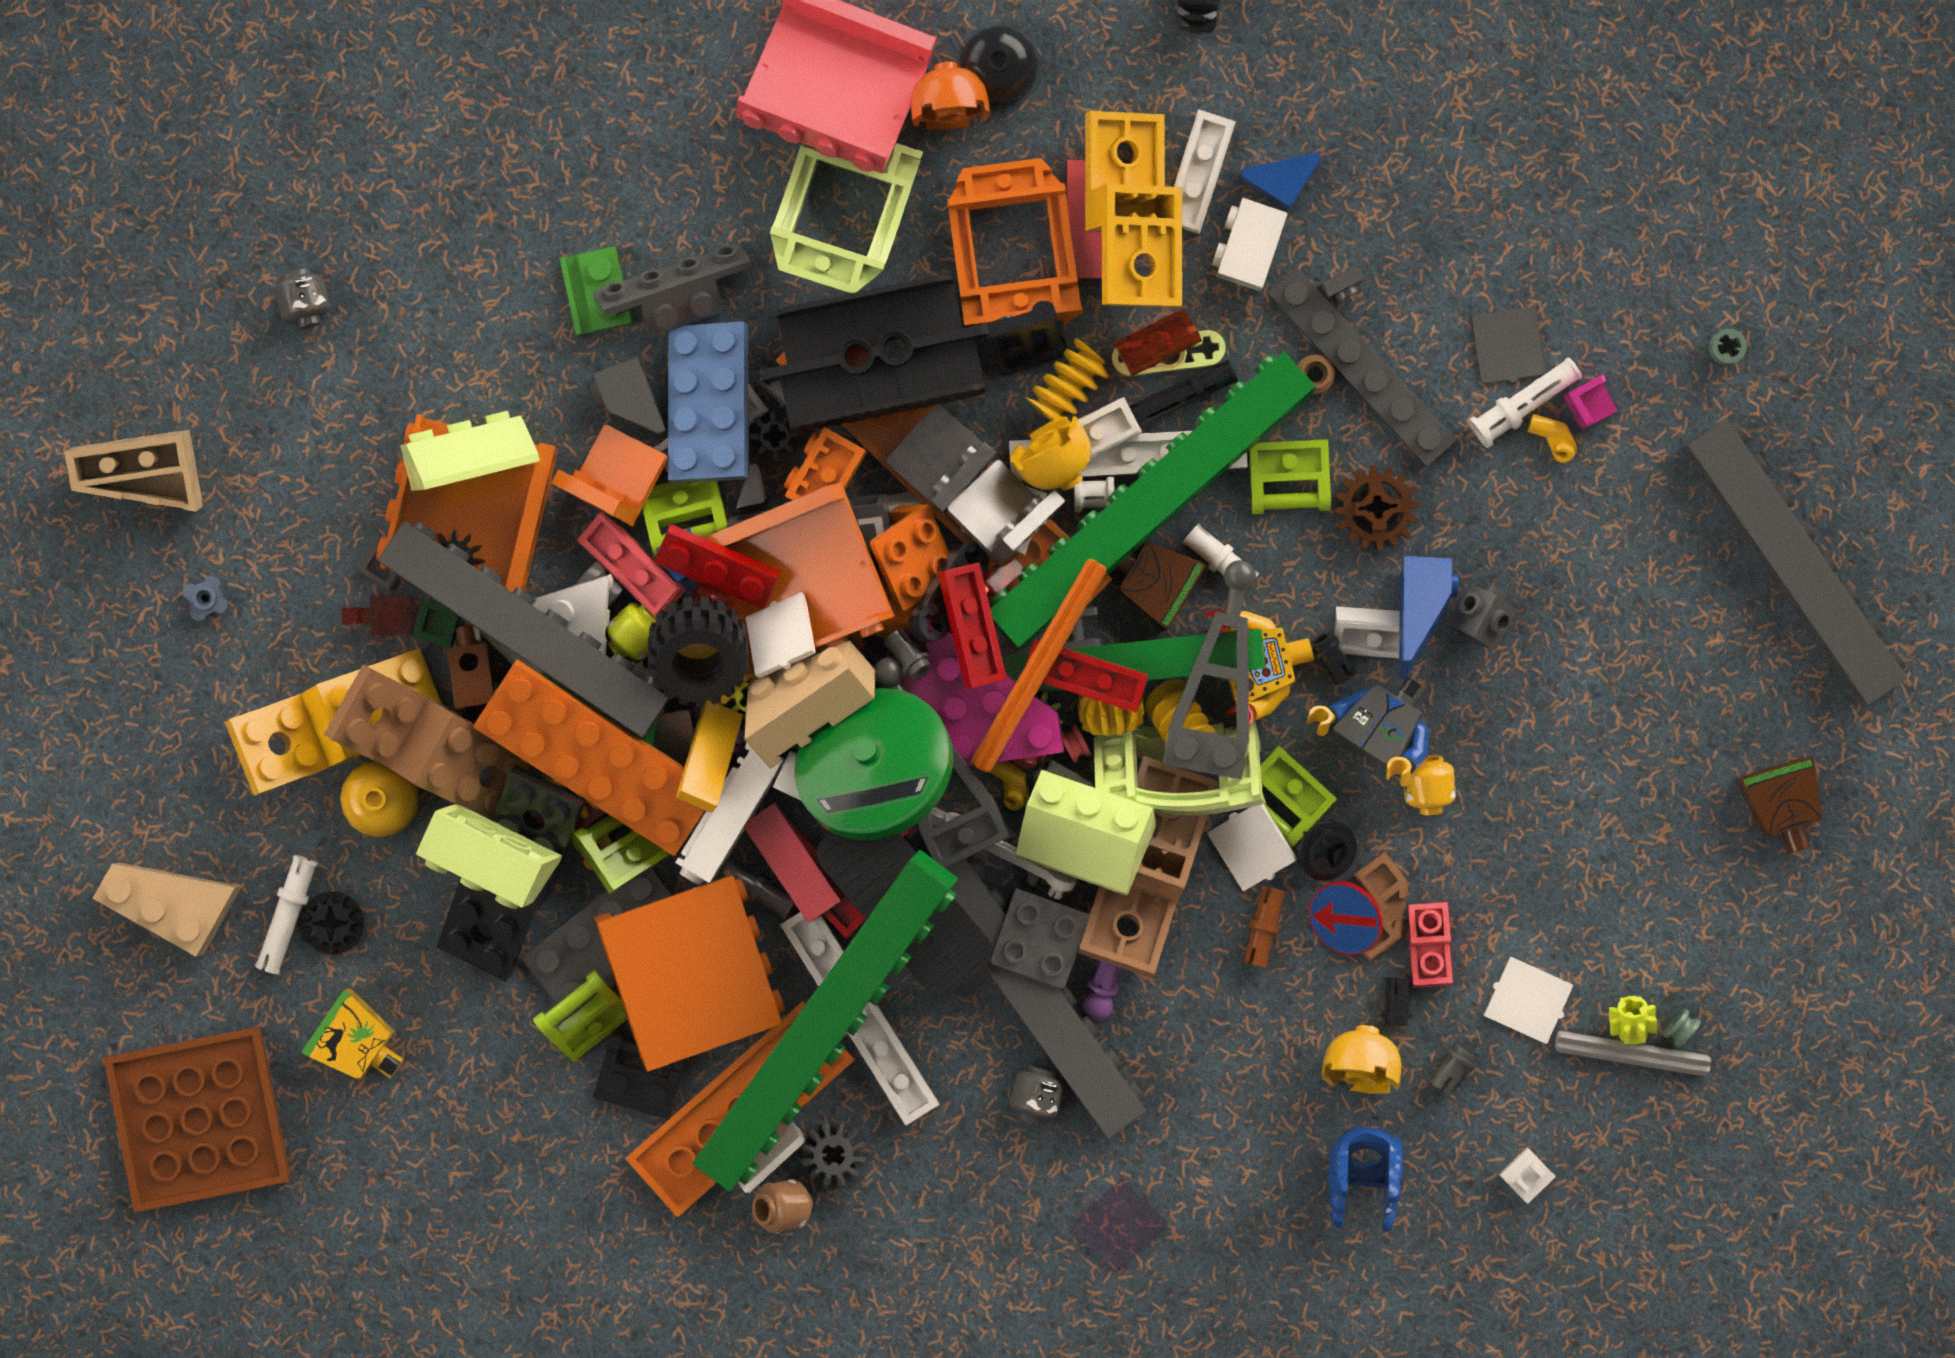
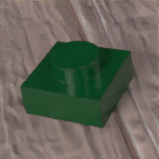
[412,599,461,648]

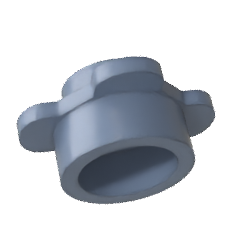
[183,576,228,621]

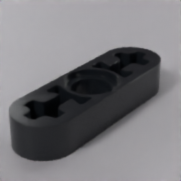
[909,542,989,642]

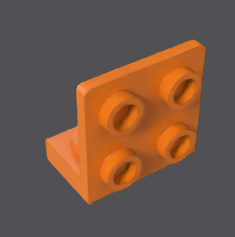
[551,425,668,527]
[784,427,867,501]
[869,504,949,611]

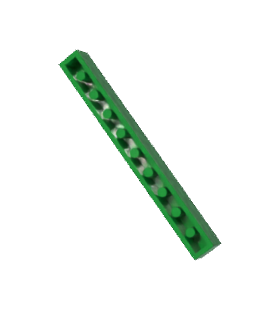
[989,352,1316,653]
[692,850,959,1192]

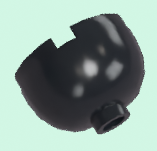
[960,26,1037,106]

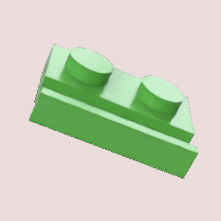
[560,246,633,336]

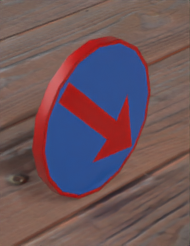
[1308,881,1383,956]

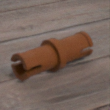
[1242,886,1286,969]

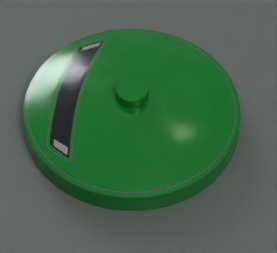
[795,688,953,840]

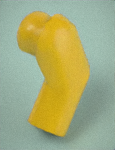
[1527,414,1577,463]
[990,761,1030,811]

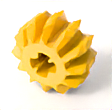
[1077,695,1145,737]

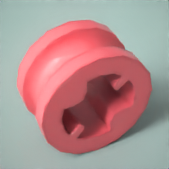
[1061,724,1092,764]

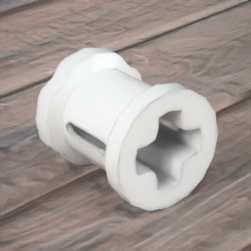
[1074,476,1114,512]

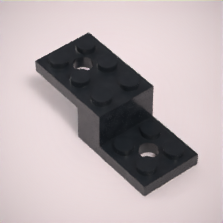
[437,765,586,982]

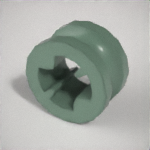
[1709,329,1747,365]
[1662,1008,1701,1048]

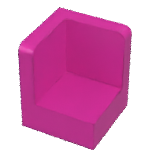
[1563,374,1618,431]

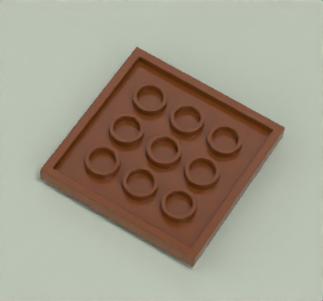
[104,1026,291,1213]

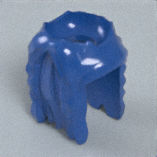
[1327,1125,1404,1232]

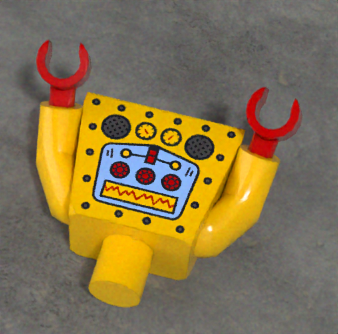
[1204,610,1314,731]

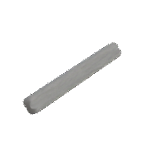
[1555,1031,1711,1077]

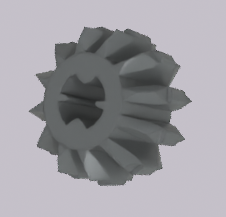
[801,1120,867,1187]

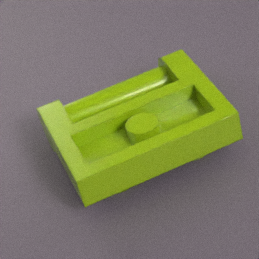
[1249,439,1331,515]
[642,481,728,557]
[1248,746,1337,849]
[571,815,671,894]
[533,969,628,1062]

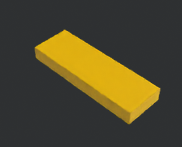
[676,700,743,813]

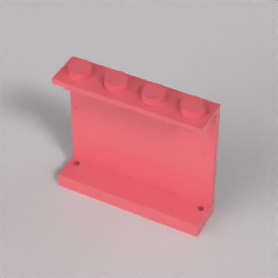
[736,0,936,174]

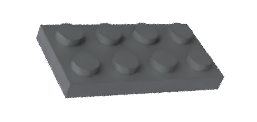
[521,867,673,1018]

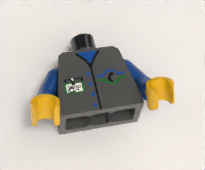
[1306,677,1429,786]

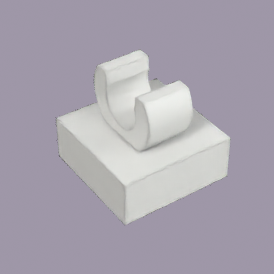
[1499,1147,1556,1204]

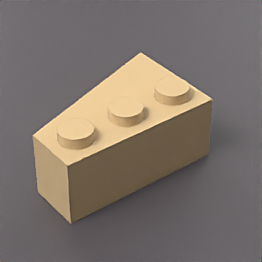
[64,429,203,512]
[744,641,875,769]
[92,863,242,957]

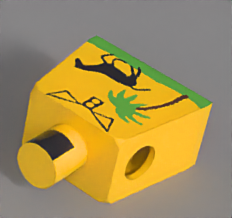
[302,988,404,1079]

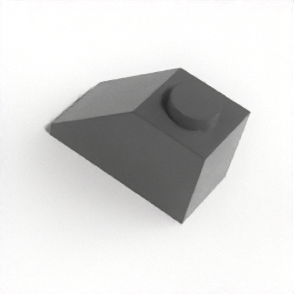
[590,357,668,436]

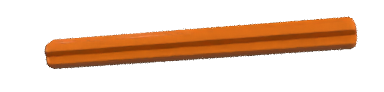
[971,559,1106,772]

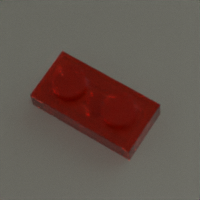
[1113,308,1202,377]

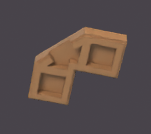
[1353,851,1409,961]

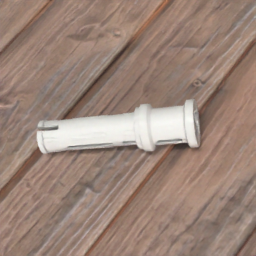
[1468,358,1582,449]

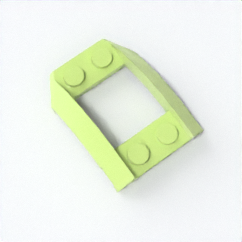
[770,143,923,293]
[1094,721,1266,816]

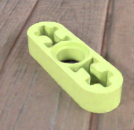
[1112,330,1226,377]

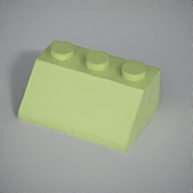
[400,411,540,491]
[1016,770,1156,896]
[416,804,562,909]

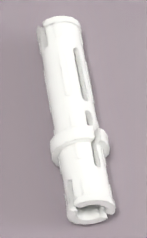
[255,855,318,974]

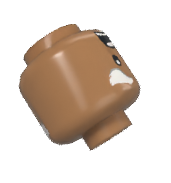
[752,1179,813,1233]

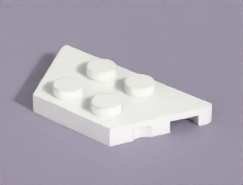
[479,574,613,675]

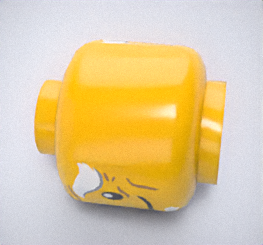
[1404,755,1456,815]

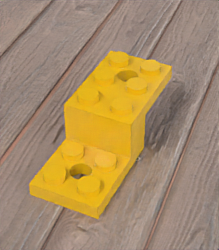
[1085,111,1182,308]
[225,648,442,796]

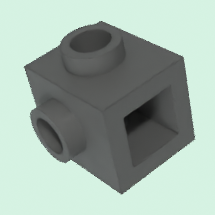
[1446,583,1518,651]

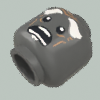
[274,268,331,329]
[1009,1065,1065,1126]

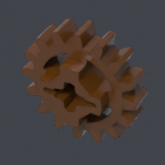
[1333,465,1420,551]

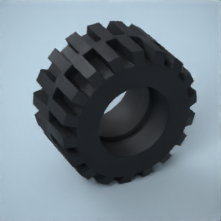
[648,596,748,707]

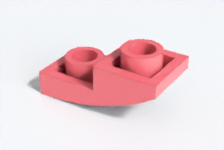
[1408,902,1453,988]

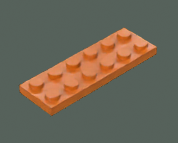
[473,659,705,856]
[625,1001,855,1218]

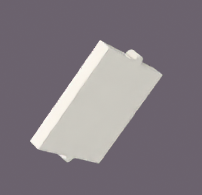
[745,592,816,678]
[1207,804,1297,891]
[1483,957,1573,1044]

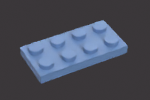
[668,321,749,484]

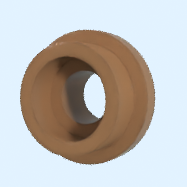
[1297,355,1335,394]

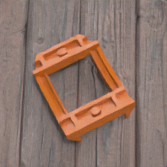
[947,158,1082,328]

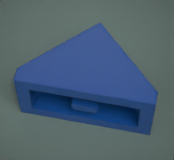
[1239,152,1320,211]

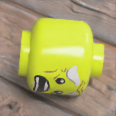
[607,603,656,661]

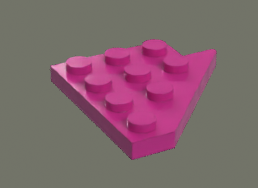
[891,617,1064,769]

